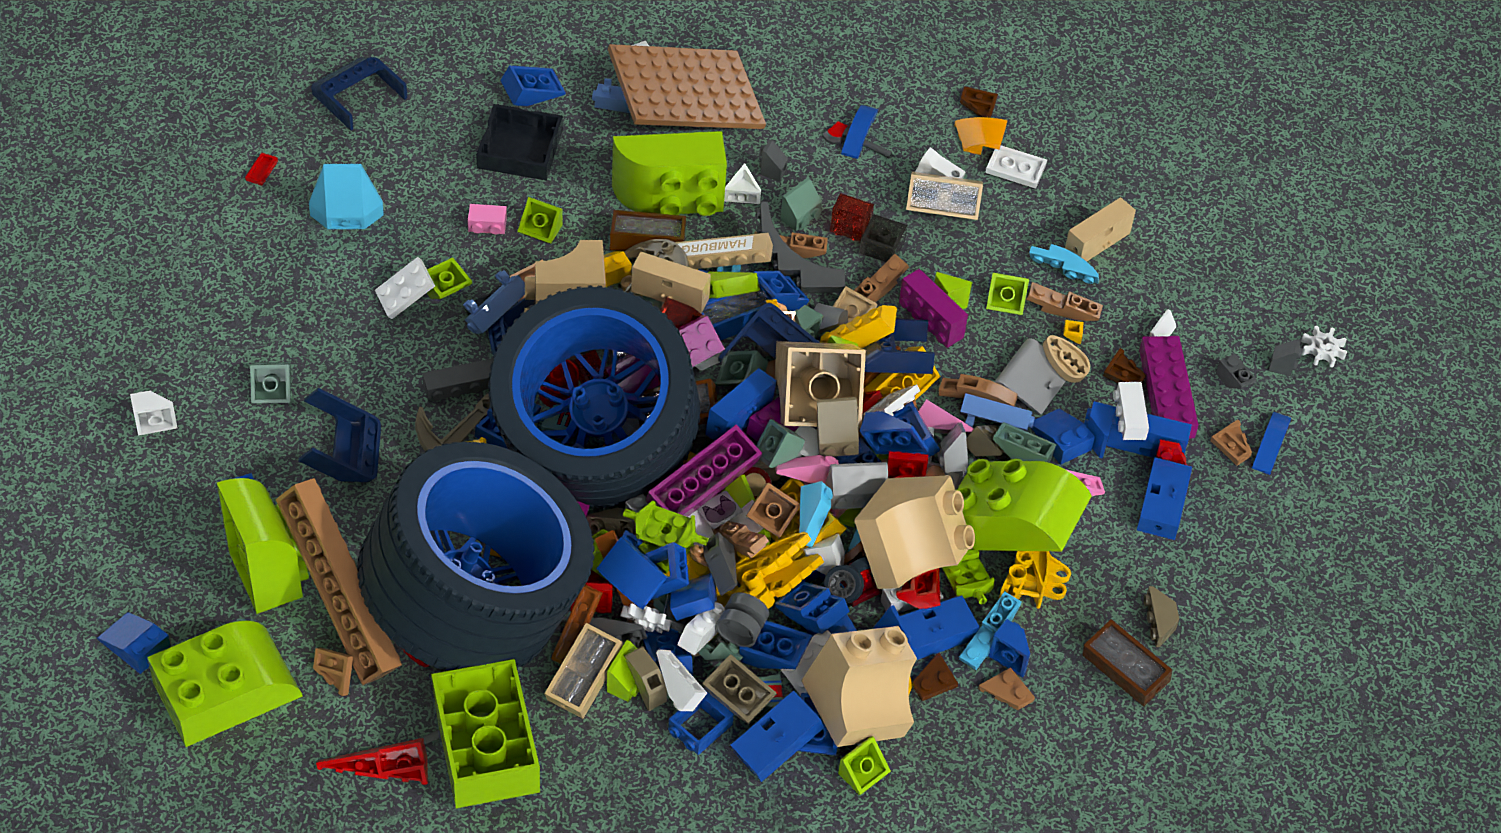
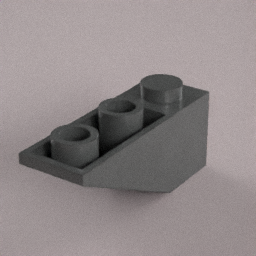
[703,532,737,596]
[590,618,647,644]

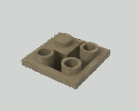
[966,425,1007,456]

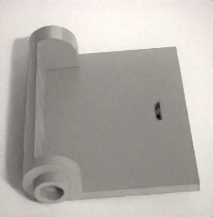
[994,338,1066,415]

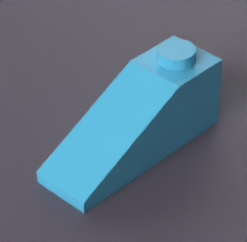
[799,481,833,548]

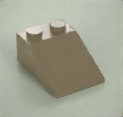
[817,397,859,457]
[702,654,776,724]

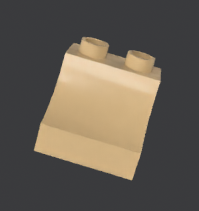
[524,240,606,312]
[775,341,866,428]
[854,475,975,589]
[801,626,917,747]

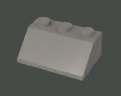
[937,422,968,473]
[825,462,888,509]

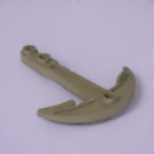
[624,239,690,296]
[415,393,490,451]

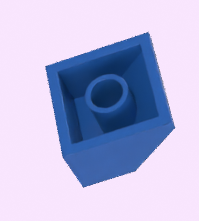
[1084,401,1116,458]
[989,619,1030,678]

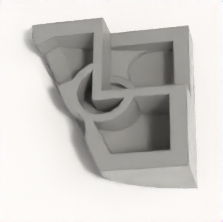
[814,303,848,334]

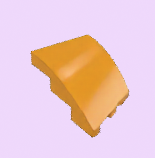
[954,117,1007,155]

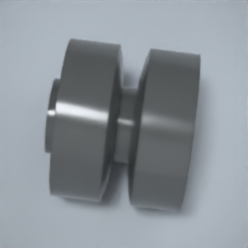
[716,592,769,647]

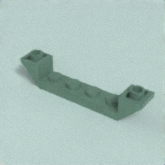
[653,575,743,662]

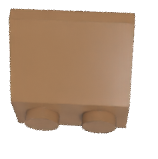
[746,483,800,538]

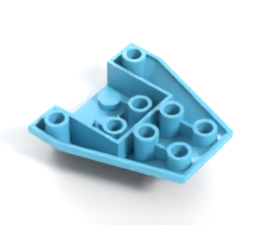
[309,164,384,229]

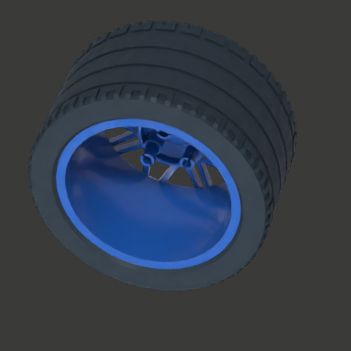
[488,285,700,509]
[357,442,594,671]

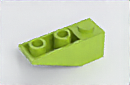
[708,272,760,298]

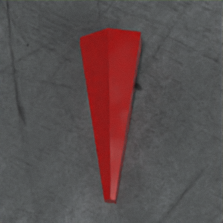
[896,568,941,609]
[316,738,428,785]

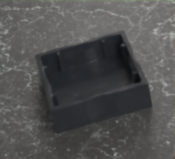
[476,104,563,181]

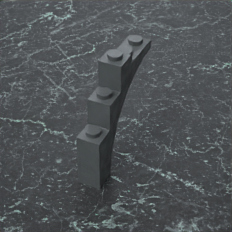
[756,201,845,293]

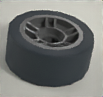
[824,565,864,603]

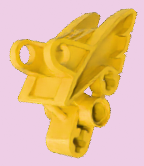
[733,532,824,609]
[999,551,1071,609]

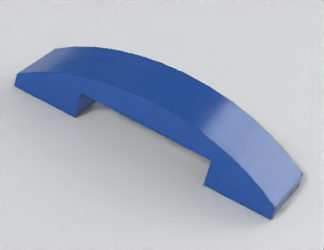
[841,105,878,159]
[1252,412,1291,475]

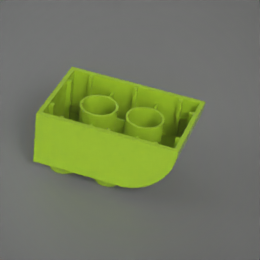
[612,131,727,216]
[957,459,1092,552]
[217,478,309,614]
[147,621,303,747]
[431,659,540,808]

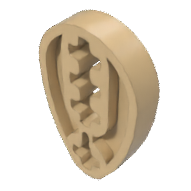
[1043,335,1090,383]

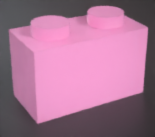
[468,204,507,235]

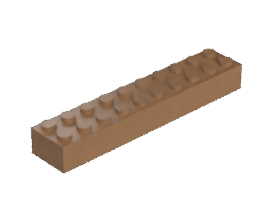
[275,478,402,686]

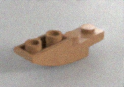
[754,231,828,258]
[854,254,909,302]
[1026,282,1103,321]
[939,374,1018,407]
[719,521,769,558]

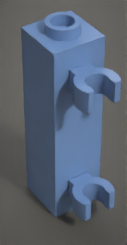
[592,78,630,113]
[463,270,525,334]
[960,393,1035,431]

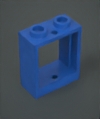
[644,542,689,601]
[668,689,734,755]

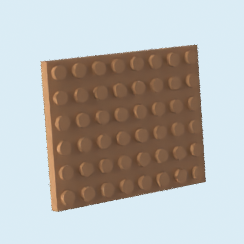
[608,44,766,129]

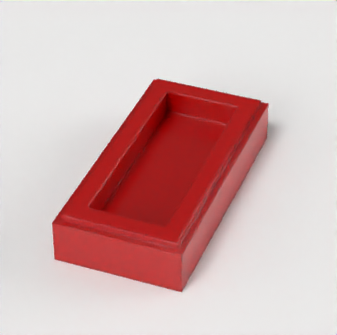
[245,152,278,186]

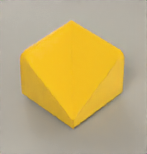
[1063,320,1084,344]

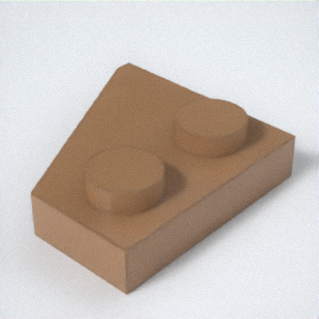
[1210,420,1252,466]
[313,647,353,696]
[978,668,1035,710]

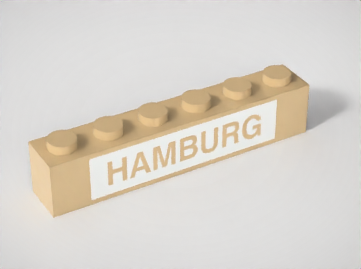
[675,233,773,269]

